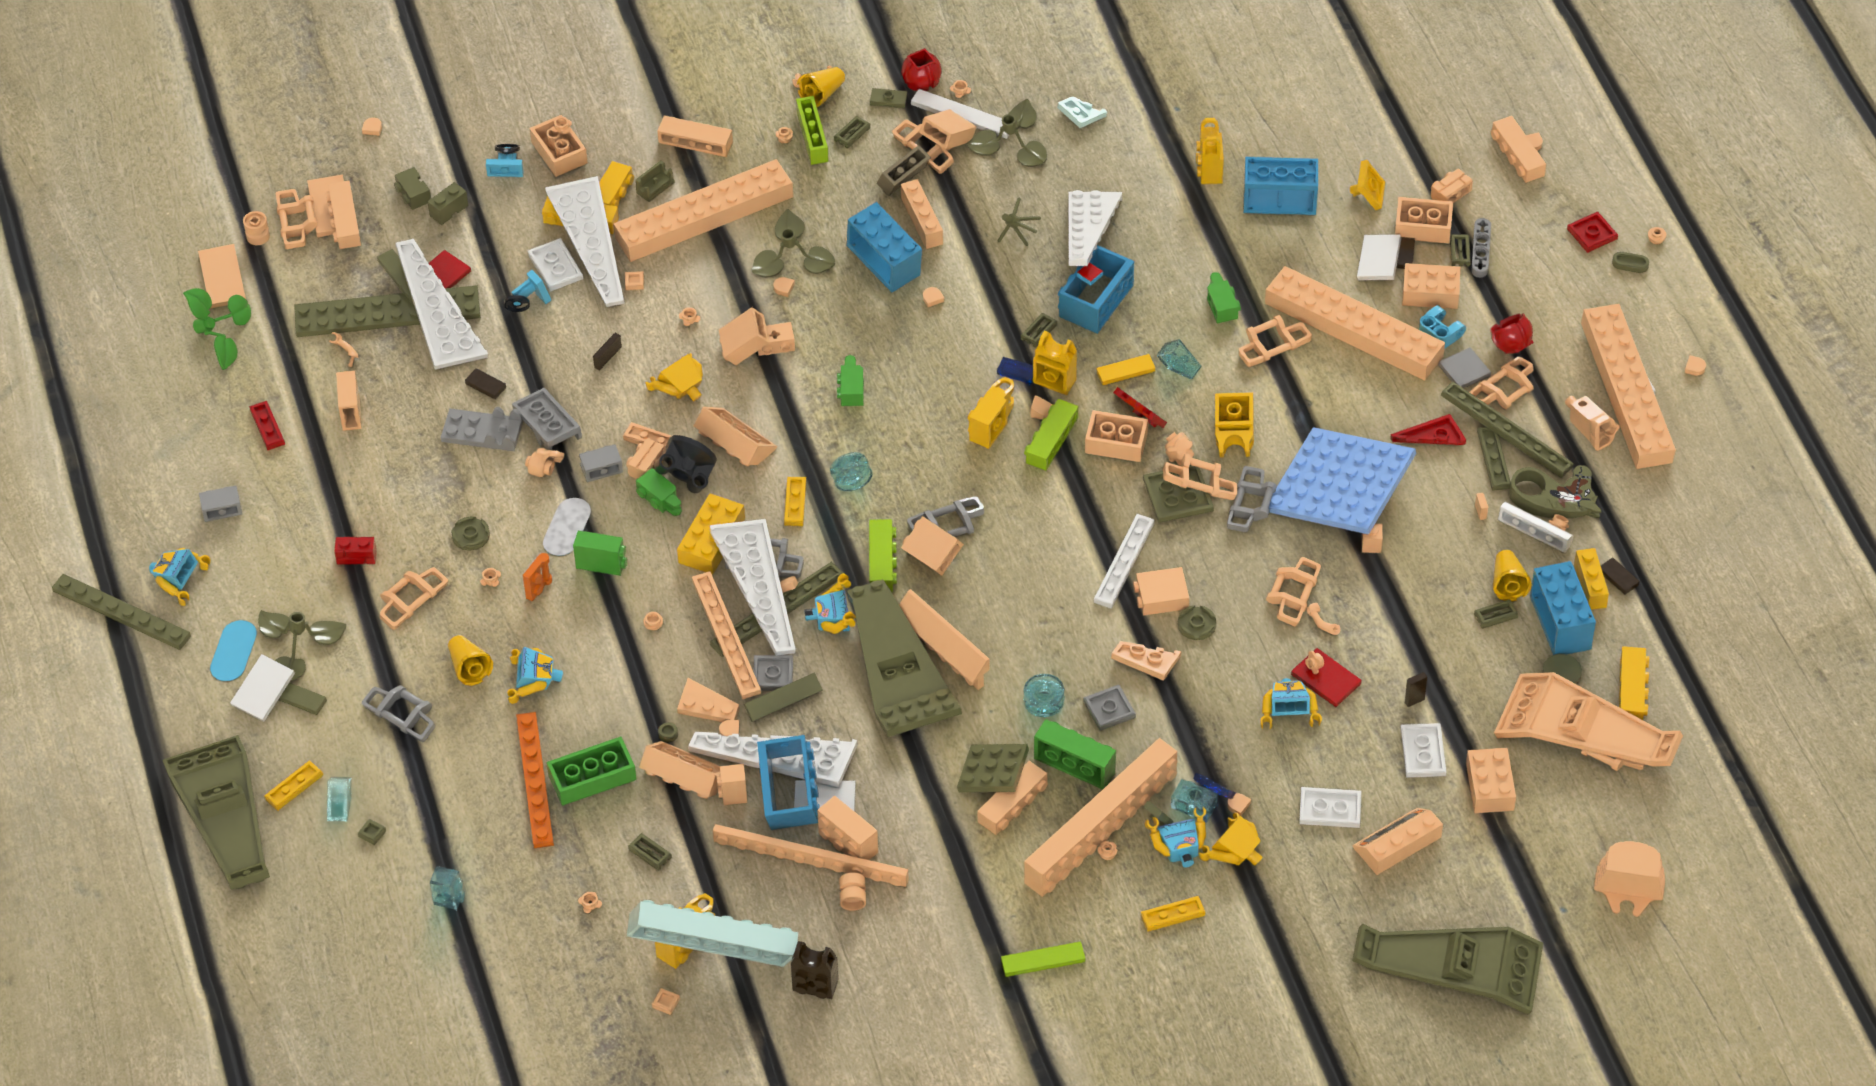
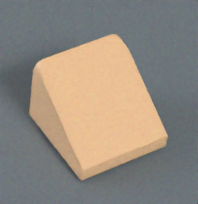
[1031,395,1052,420]

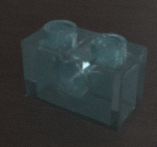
[1171,779,1218,822]
[430,866,465,910]

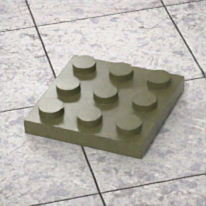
[1143,465,1214,523]
[957,744,1029,792]

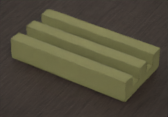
[834,116,871,148]
[1450,234,1471,266]
[1021,313,1057,348]
[1474,599,1518,629]
[628,833,672,871]

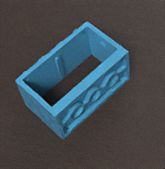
[1243,157,1318,215]
[846,202,922,293]
[1058,245,1134,334]
[1530,561,1596,655]
[757,735,820,830]

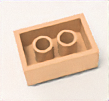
[530,115,588,177]
[1395,197,1453,244]
[1402,263,1460,309]
[1085,410,1148,462]
[1466,748,1516,813]
[817,795,878,860]

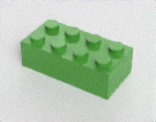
[1034,719,1116,789]
[547,736,637,806]

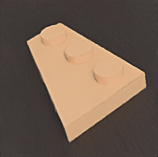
[1111,641,1181,681]
[677,678,740,722]

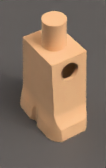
[1565,396,1620,451]

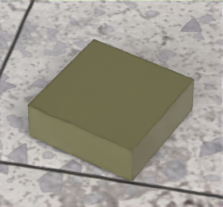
[358,819,386,845]

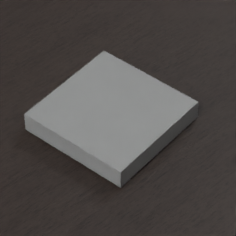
[1439,347,1491,389]
[753,655,793,691]
[1083,685,1136,731]

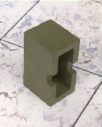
[394,167,431,210]
[427,182,469,225]

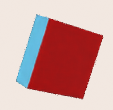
[1077,262,1103,286]

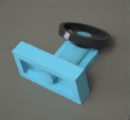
[486,144,524,177]
[504,270,551,312]

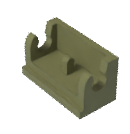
[635,160,675,202]

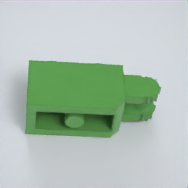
[1207,272,1241,323]
[837,355,864,406]
[636,468,682,516]

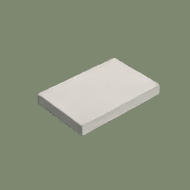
[1357,234,1401,280]
[527,238,583,292]
[230,654,295,722]
[1401,723,1446,778]
[794,780,855,817]
[1299,787,1361,828]

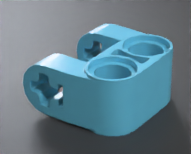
[1419,305,1466,349]

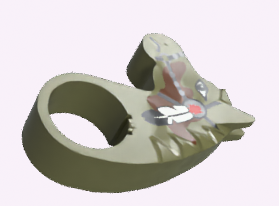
[1509,465,1601,518]

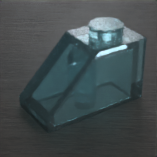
[1157,339,1202,379]
[327,777,352,821]

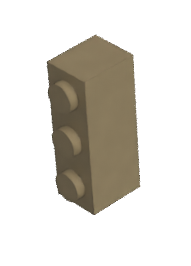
[876,145,931,196]

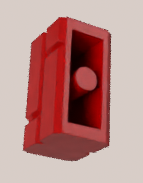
[335,537,377,565]

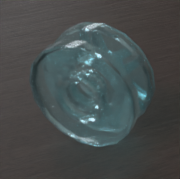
[830,452,873,491]
[1023,674,1065,717]

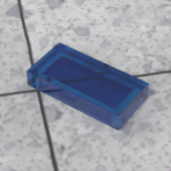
[997,357,1033,384]
[1193,772,1236,799]

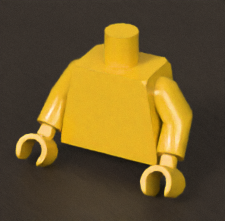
[645,353,703,402]
[1198,813,1263,866]

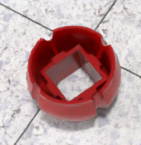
[901,48,942,91]
[1490,313,1534,354]

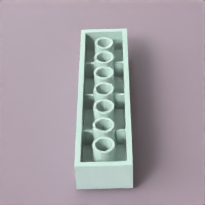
[627,900,798,967]

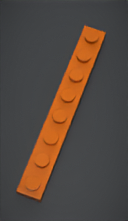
[516,712,554,848]

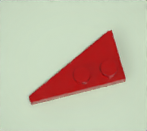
[1113,387,1167,428]
[1390,414,1466,445]

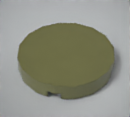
[451,516,490,551]
[1178,605,1216,640]
[1542,654,1582,685]

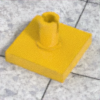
[1350,160,1385,211]

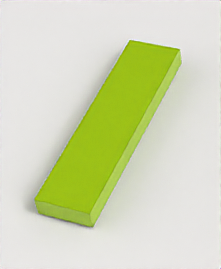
[1001,941,1085,977]

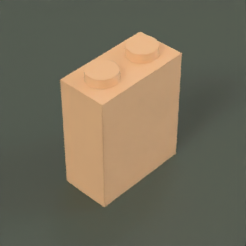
[919,109,977,150]
[719,307,769,365]
[336,371,362,431]
[901,516,964,576]
[1133,567,1189,616]

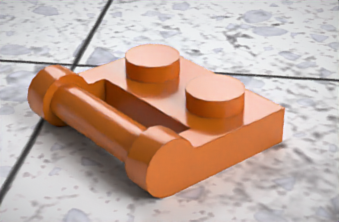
[523,553,552,601]

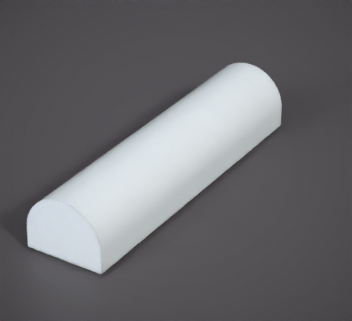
[1498,502,1573,553]

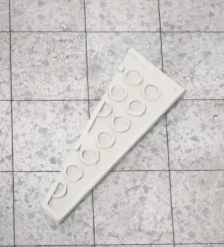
[545,176,624,307]
[1069,190,1122,266]
[396,239,488,370]
[709,519,795,656]
[688,732,857,788]

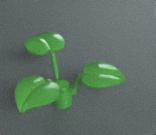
[183,288,251,370]

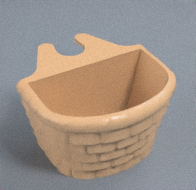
[1594,841,1665,917]

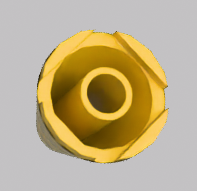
[797,67,845,107]
[1493,550,1532,602]
[448,635,493,686]

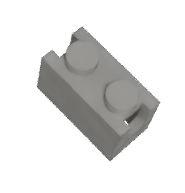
[579,444,623,482]
[199,486,242,522]

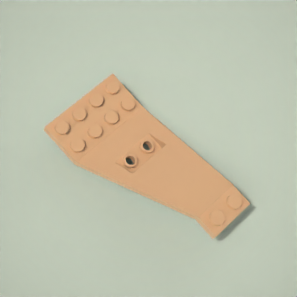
[1494,672,1683,767]

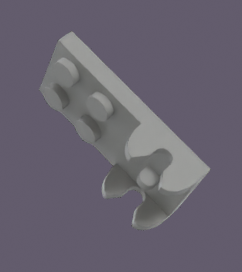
[512,388,582,451]
[441,407,523,451]

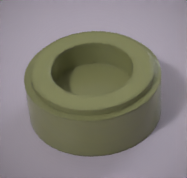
[658,722,678,743]

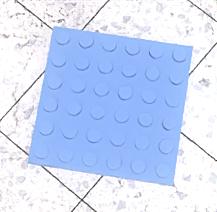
[1268,427,1416,534]

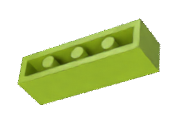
[796,96,829,165]
[1024,399,1079,471]
[869,519,897,592]

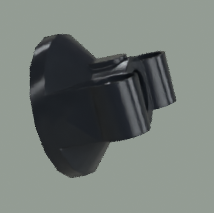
[654,435,717,493]

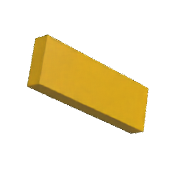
[1096,354,1155,385]
[784,477,806,526]
[264,760,323,811]
[1141,896,1205,932]

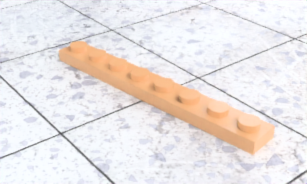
[692,571,761,700]

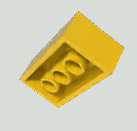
[677,493,745,575]

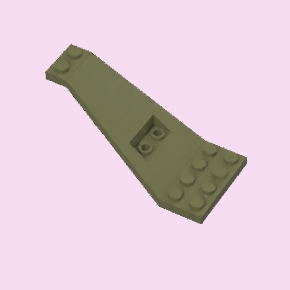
[847,580,962,737]
[162,735,270,890]
[1352,924,1543,1015]

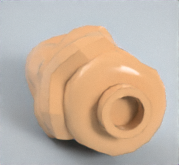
[1165,432,1194,466]
[525,448,564,478]

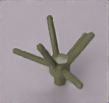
[997,197,1041,246]

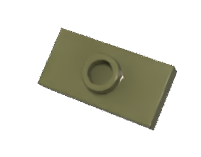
[870,88,907,108]
[1143,801,1174,825]

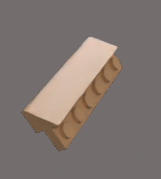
[899,589,990,690]

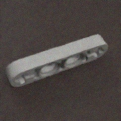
[1471,218,1491,278]

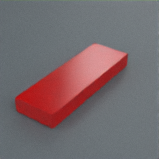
[249,401,285,451]

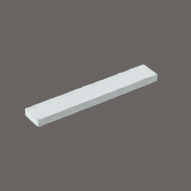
[911,89,1009,139]
[1094,514,1155,609]

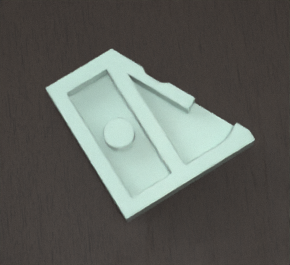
[1057,97,1107,128]

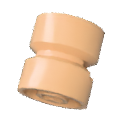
[243,211,270,245]
[839,873,866,911]

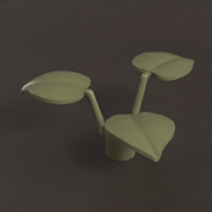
[967,99,1047,166]
[751,209,836,277]
[258,610,346,681]

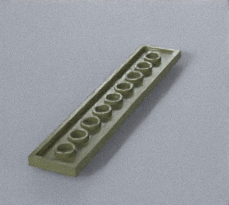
[294,285,481,337]

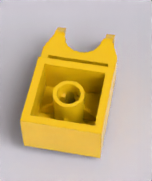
[1196,118,1224,184]
[1033,330,1077,395]
[968,377,1014,449]
[1215,392,1254,457]
[655,893,715,969]

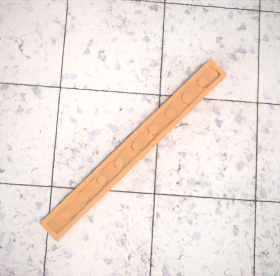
[713,824,909,887]

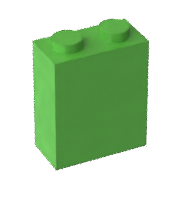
[573,530,628,576]

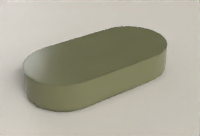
[1612,252,1649,273]

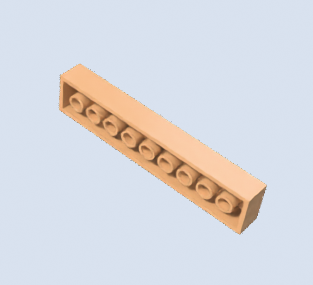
[614,159,793,262]
[1265,266,1445,381]
[1581,304,1676,469]
[1024,738,1178,897]

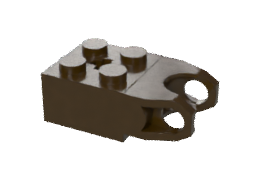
[791,941,839,999]

